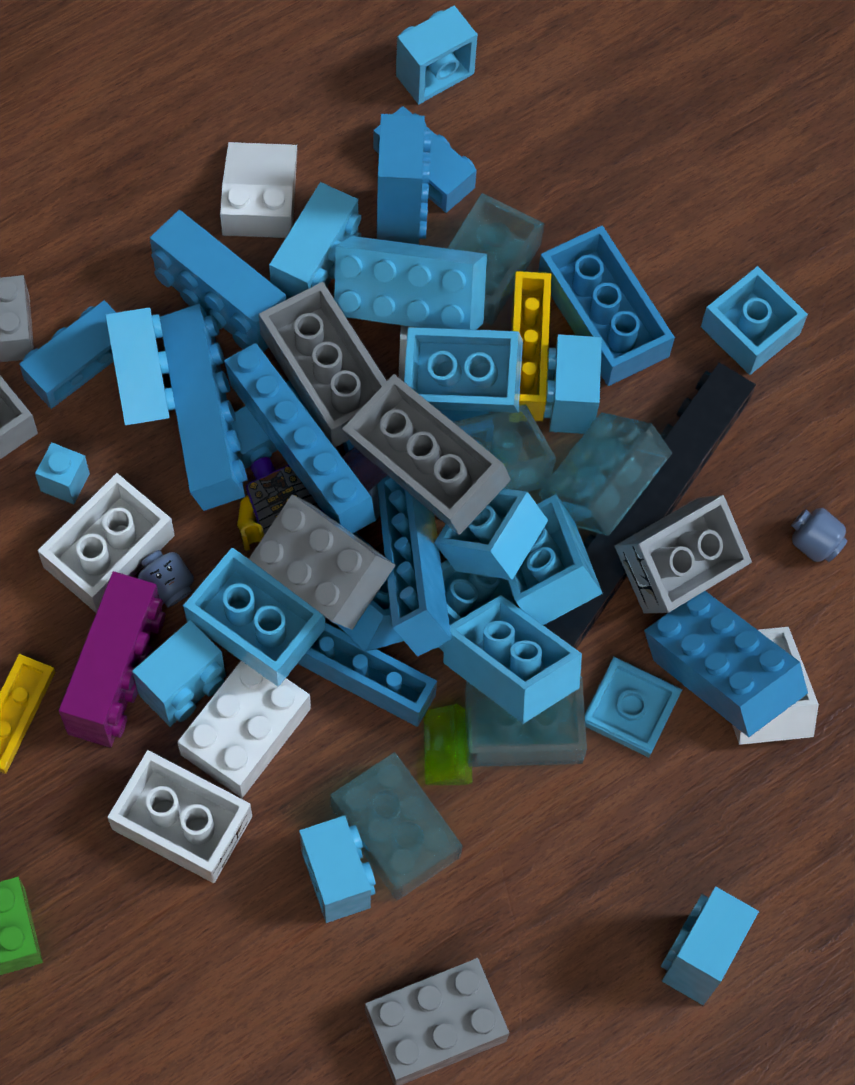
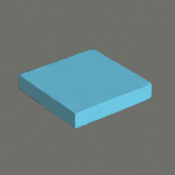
[581,657,682,758]

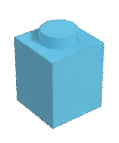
[35,442,90,504]

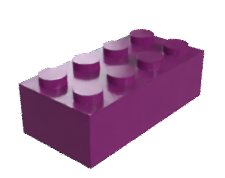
[59,571,166,748]

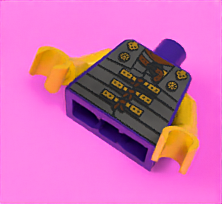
[237,457,324,551]

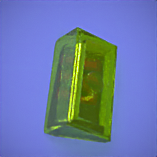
[424,704,472,785]

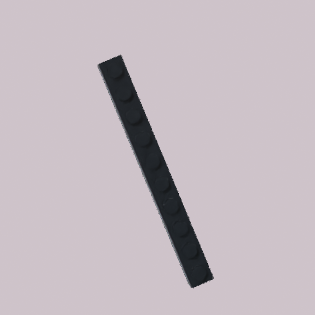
[543,362,756,649]

